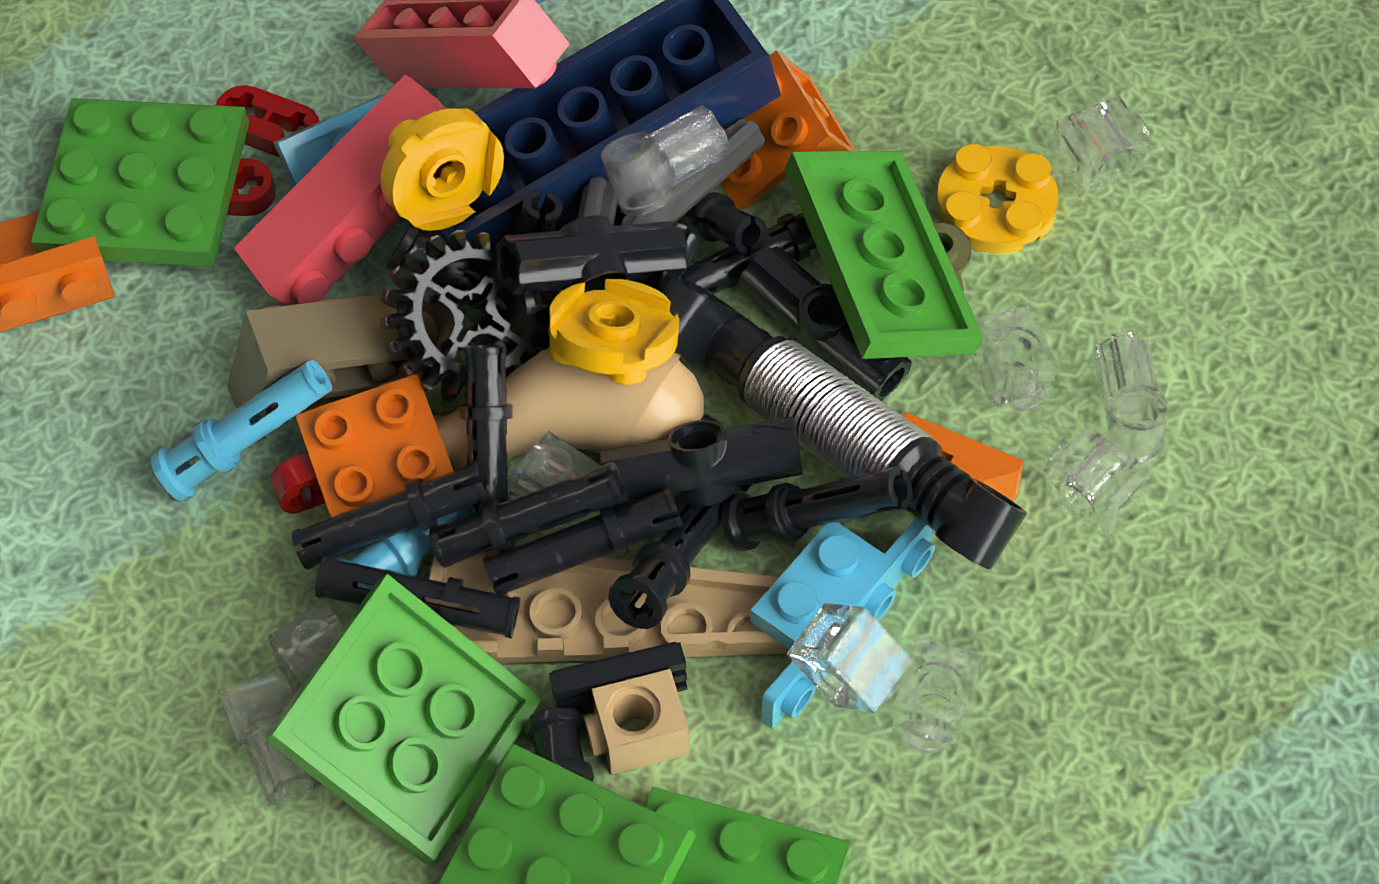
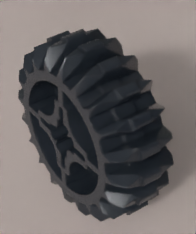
[379,230,550,401]

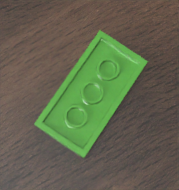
[784,151,984,359]

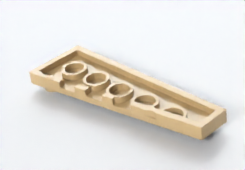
[425,539,793,664]

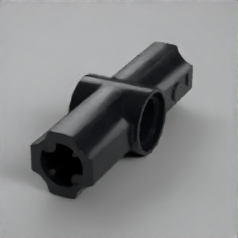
[494,215,688,295]
[739,246,912,401]
[600,417,803,509]

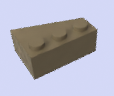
[227,290,437,442]

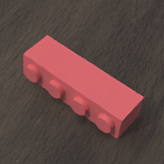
[353,0,570,88]
[234,74,452,306]

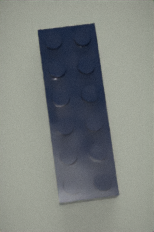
[439,0,782,252]

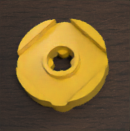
[381,108,504,231]
[936,144,1058,254]
[548,279,680,385]

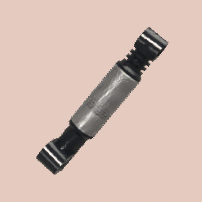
[654,270,1027,570]

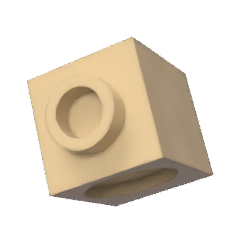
[583,669,690,775]

